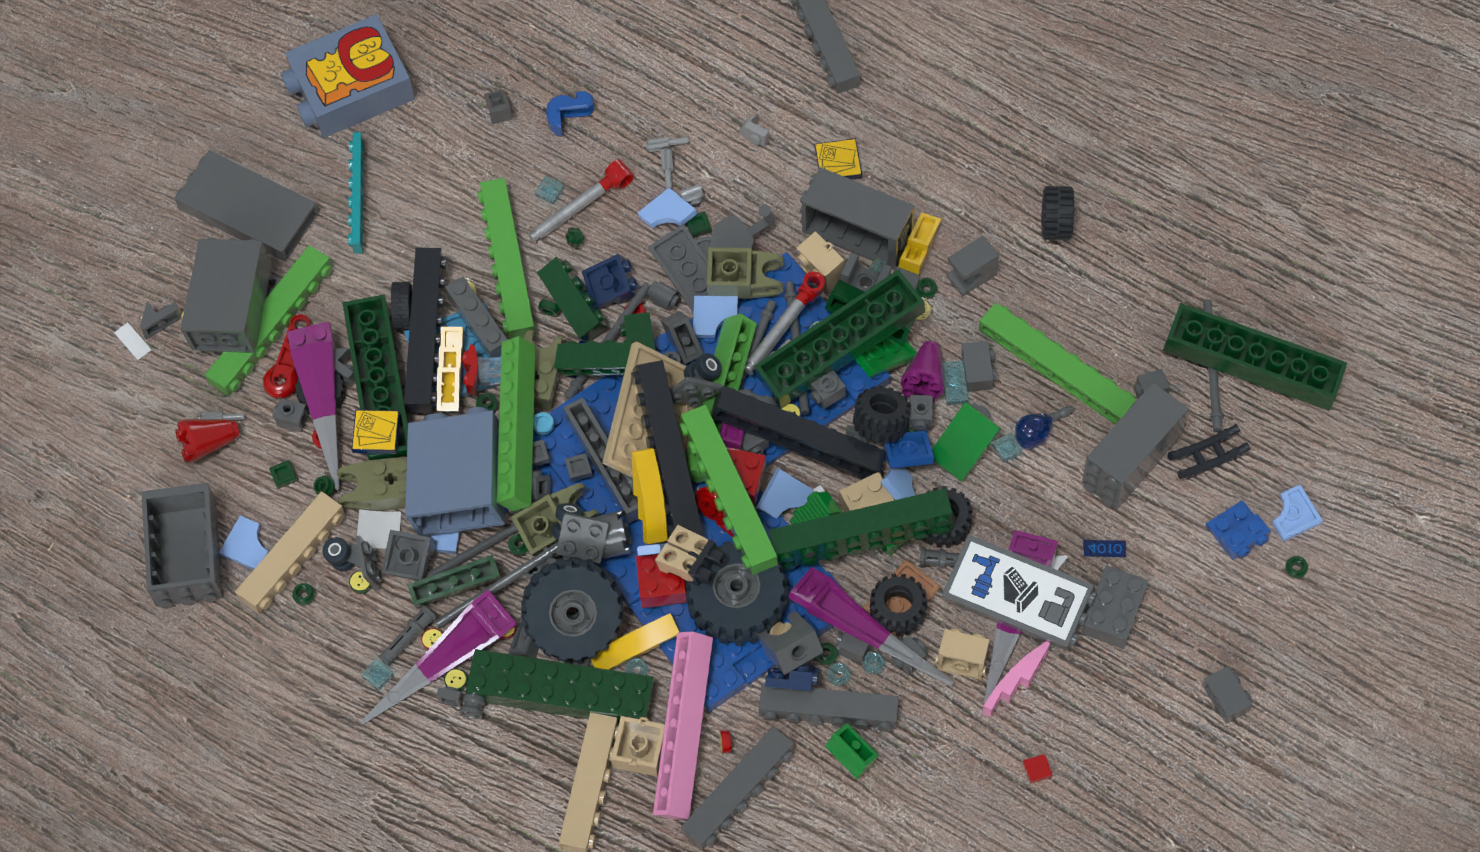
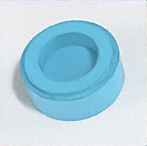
[533,412,554,435]

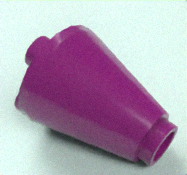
[901,341,944,403]

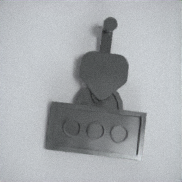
[648,205,775,314]

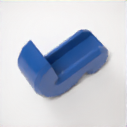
[546,91,594,136]

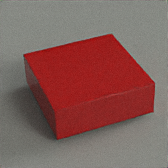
[1022,754,1052,784]

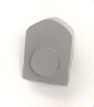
[740,113,769,147]

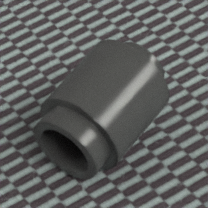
[647,281,681,310]

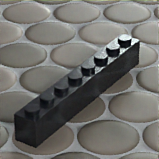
[404,248,447,413]
[631,360,703,541]
[711,386,885,479]

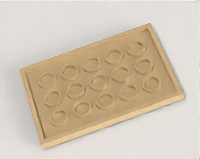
[602,342,699,478]

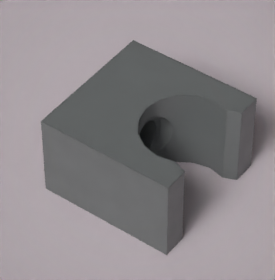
[946,236,999,297]
[841,252,891,291]
[756,611,823,675]

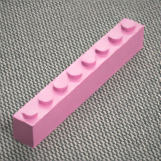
[653,632,713,820]

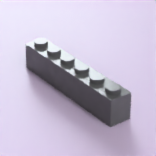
[790,0,860,94]
[563,397,638,524]
[759,683,899,731]
[681,726,794,851]

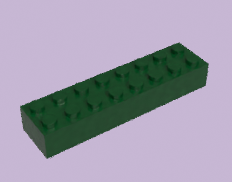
[754,269,925,408]
[342,294,409,460]
[1163,303,1347,411]
[769,488,953,571]
[465,649,655,724]

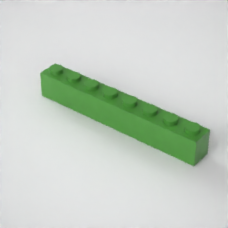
[477,178,536,339]
[205,245,333,397]
[979,302,1137,425]
[685,313,757,483]
[497,336,535,511]
[679,405,778,575]

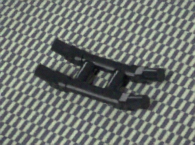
[1167,423,1251,479]

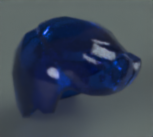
[1015,413,1053,450]

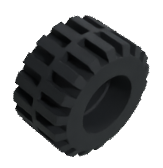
[1041,186,1074,240]
[853,386,911,444]
[923,486,973,548]
[870,573,927,636]

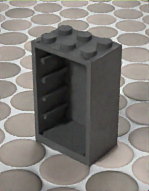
[800,167,915,270]
[180,238,272,353]
[1082,382,1189,510]
[141,483,223,608]

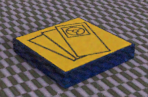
[814,138,862,180]
[351,410,400,454]

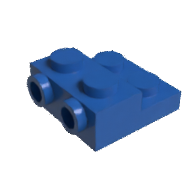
[883,430,934,468]
[1206,500,1271,560]

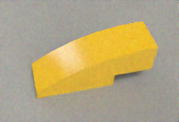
[898,212,941,275]

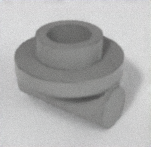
[680,184,704,205]

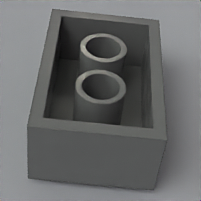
[1081,565,1149,649]

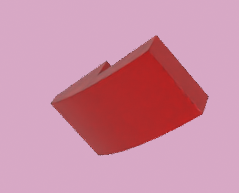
[462,344,480,396]

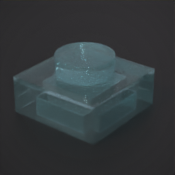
[535,176,564,205]
[992,432,1023,463]
[361,658,394,692]

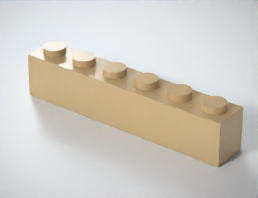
[235,491,345,614]
[559,713,619,852]

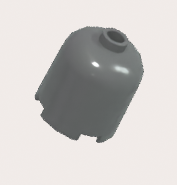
[592,510,632,559]

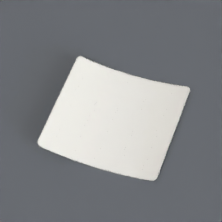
[357,509,401,549]

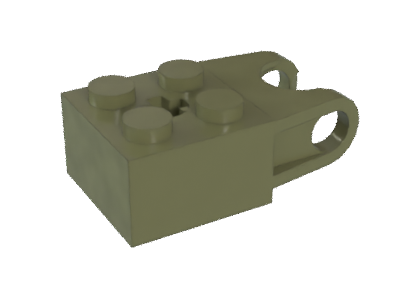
[707,247,784,299]
[523,330,563,411]
[337,457,407,511]
[511,483,600,557]

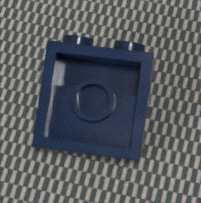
[582,253,639,309]
[765,661,819,691]

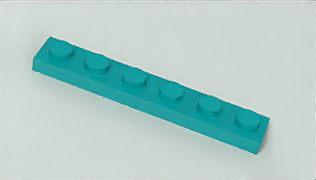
[348,132,364,254]

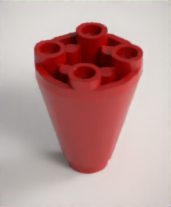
[175,419,239,463]

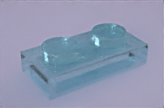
[942,360,968,405]

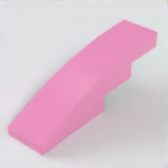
[982,641,1050,717]

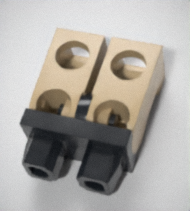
[655,525,727,586]

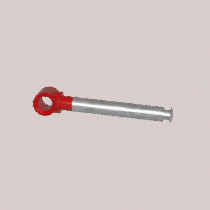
[528,159,634,243]
[744,271,825,375]

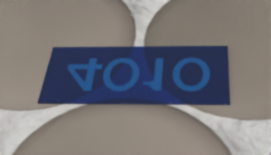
[1083,540,1126,557]

